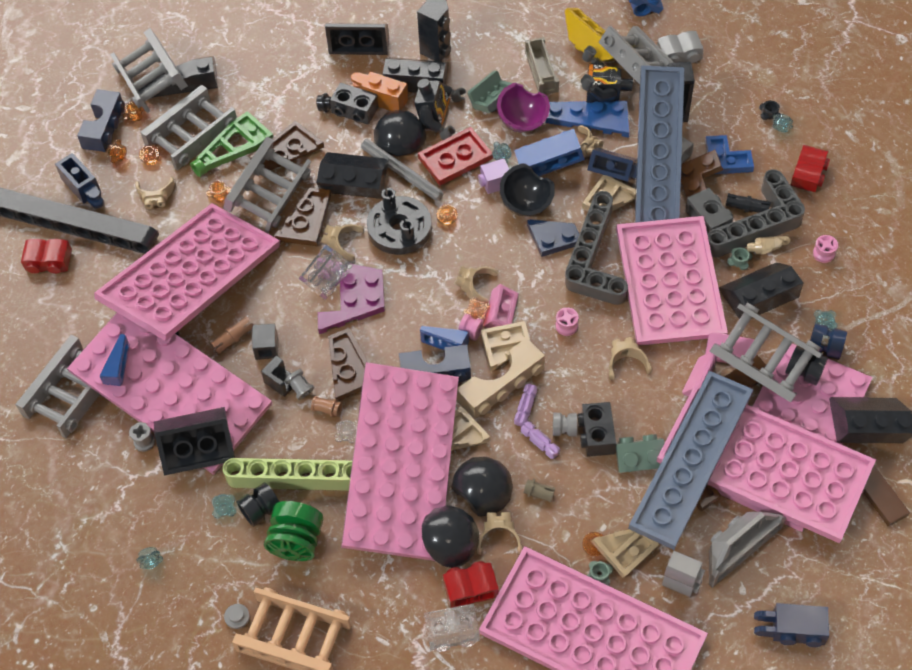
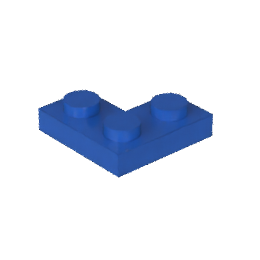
[705,135,754,174]

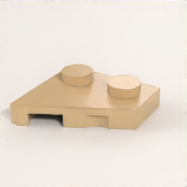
[582,175,636,211]
[451,406,490,450]
[591,529,659,578]

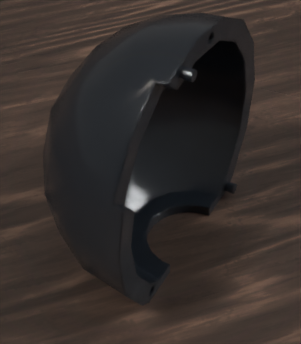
[374,110,427,156]
[500,163,555,217]
[451,456,513,517]
[422,505,479,568]

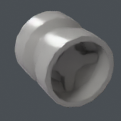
[553,412,577,437]

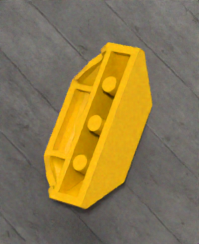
[565,8,615,62]

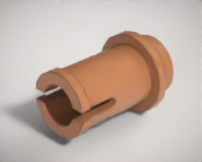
[311,396,342,417]

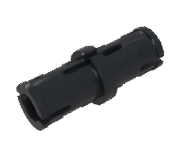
[725,193,771,213]

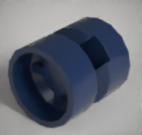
[810,323,847,360]

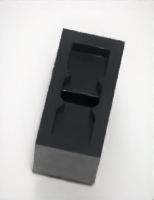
[330,82,379,125]
[577,402,616,457]

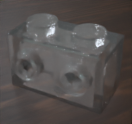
[298,244,353,300]
[424,604,480,652]

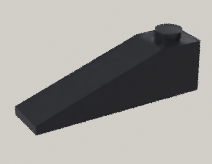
[139,56,218,98]

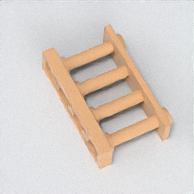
[232,587,352,670]

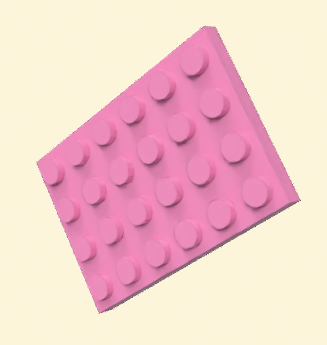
[616,216,728,346]

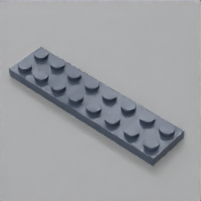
[635,66,684,223]
[628,371,753,550]

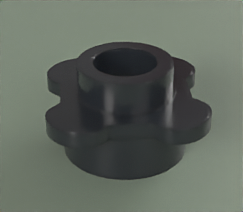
[759,100,781,120]

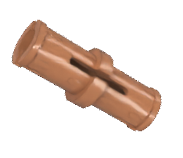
[210,316,253,354]

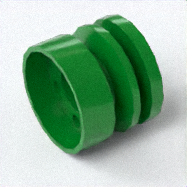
[263,501,324,561]

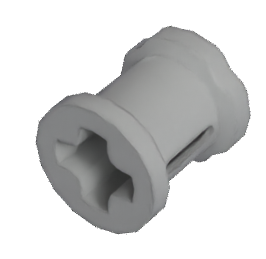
[285,369,315,400]
[129,422,155,452]

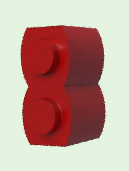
[790,145,830,192]
[21,239,72,274]
[443,561,499,609]

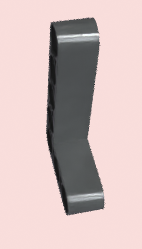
[708,169,805,258]
[565,191,628,305]

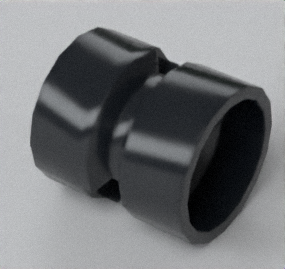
[785,345,828,386]
[236,482,280,527]

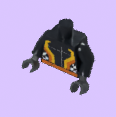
[580,46,633,103]
[414,79,466,140]

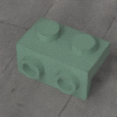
[468,70,512,113]
[616,434,664,473]

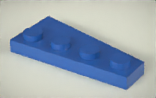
[545,101,629,138]

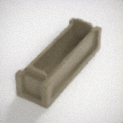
[525,37,559,94]

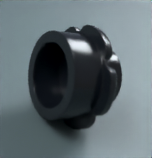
[316,93,331,113]

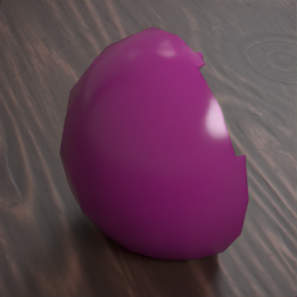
[497,82,550,132]

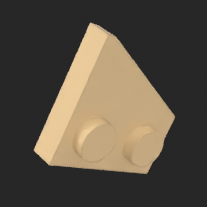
[481,321,530,371]

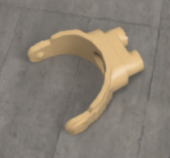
[578,125,604,157]
[135,177,175,209]
[321,224,364,261]
[747,236,791,254]
[454,266,499,305]
[609,337,652,380]
[477,512,522,555]

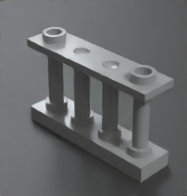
[599,26,674,84]
[110,28,188,113]
[141,85,237,171]
[223,137,311,233]
[709,302,823,402]
[15,335,100,438]

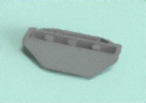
[709,512,786,588]

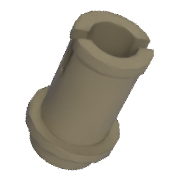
[523,479,555,503]

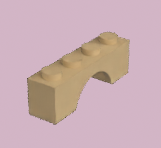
[457,338,545,419]

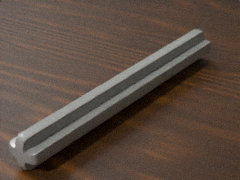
[361,139,443,201]

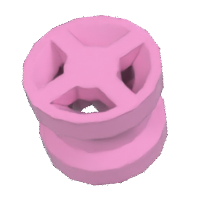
[813,235,838,263]
[556,308,579,336]
[458,314,484,341]

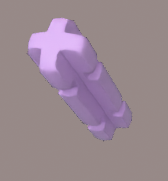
[514,384,537,427]
[521,421,560,459]

